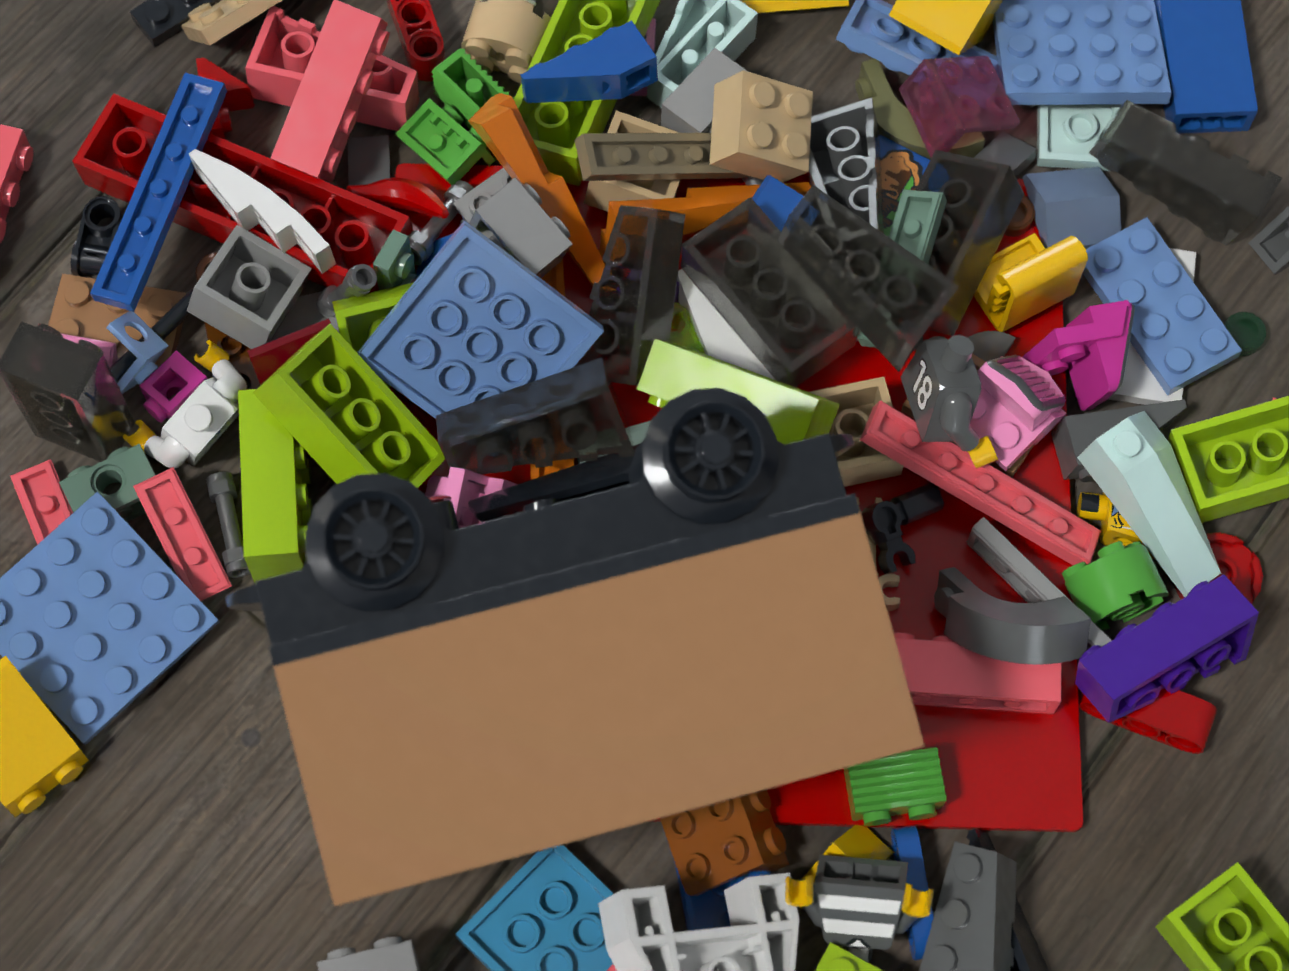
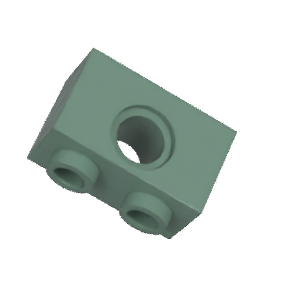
[59,444,155,522]

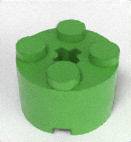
[1062,541,1169,631]

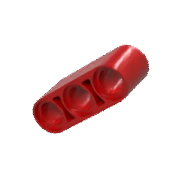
[387,0,445,82]
[1079,688,1217,754]

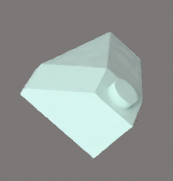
[1077,411,1221,597]

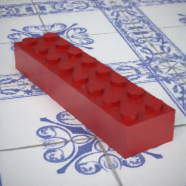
[72,93,413,297]

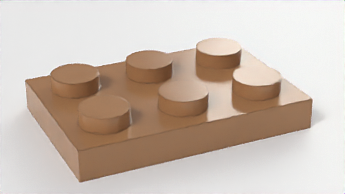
[47,274,186,367]

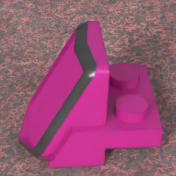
[1022,300,1135,411]

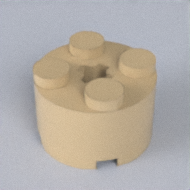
[461,0,551,83]

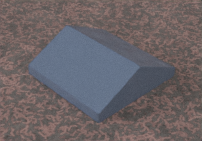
[1023,167,1121,249]

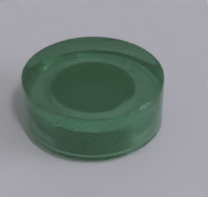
[1224,312,1266,356]

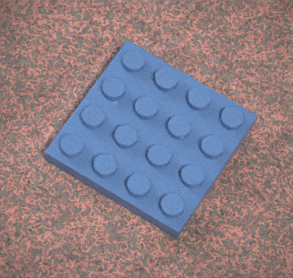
[992,0,1171,105]
[357,220,604,462]
[0,491,220,745]

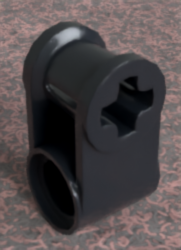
[70,196,123,276]

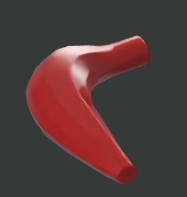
[346,177,449,219]

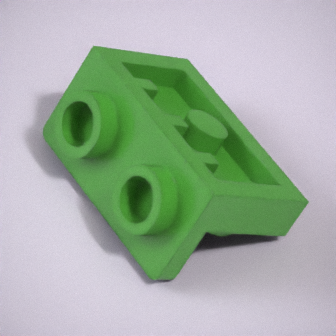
[395,98,495,185]

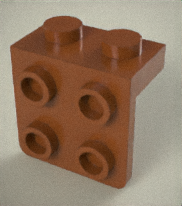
[660,789,789,896]

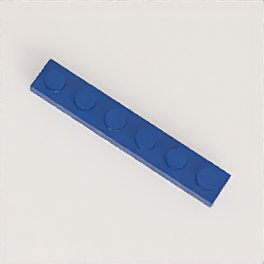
[90,73,227,312]

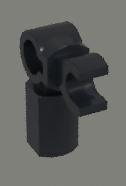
[861,483,945,574]

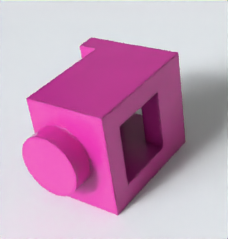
[139,350,207,423]

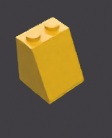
[888,0,1003,55]
[0,656,89,818]

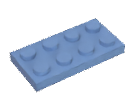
[836,0,1000,112]
[1082,217,1242,396]

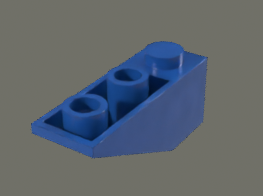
[521,20,658,103]

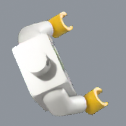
[123,340,247,468]

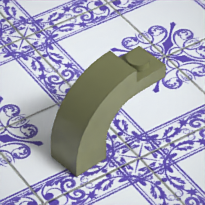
[855,58,985,168]

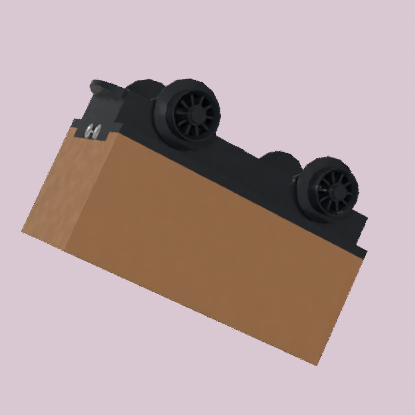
[225,388,924,906]

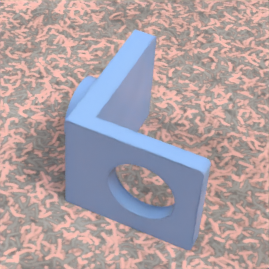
[106,311,169,396]

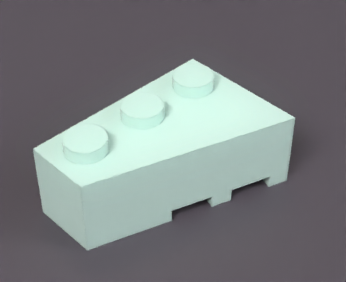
[647,0,758,108]

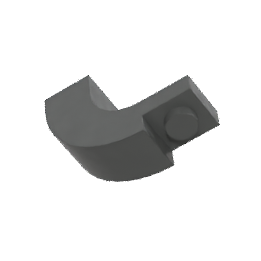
[934,567,1091,665]

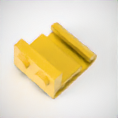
[961,233,1088,332]

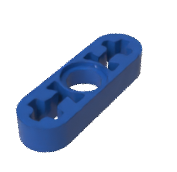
[891,825,934,961]

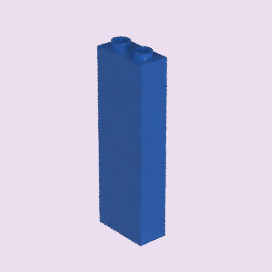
[1154,0,1258,134]

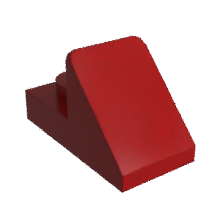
[196,57,255,140]

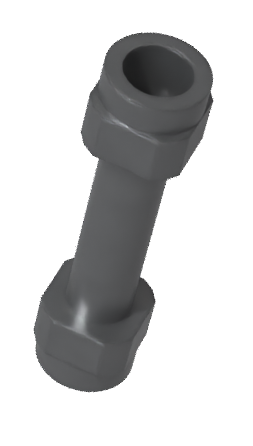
[408,181,474,265]
[316,264,377,317]
[206,472,250,578]

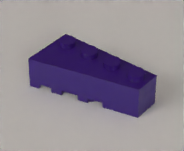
[1075,574,1259,723]

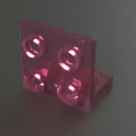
[899,56,1020,158]

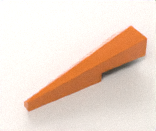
[468,93,613,297]
[599,182,813,267]

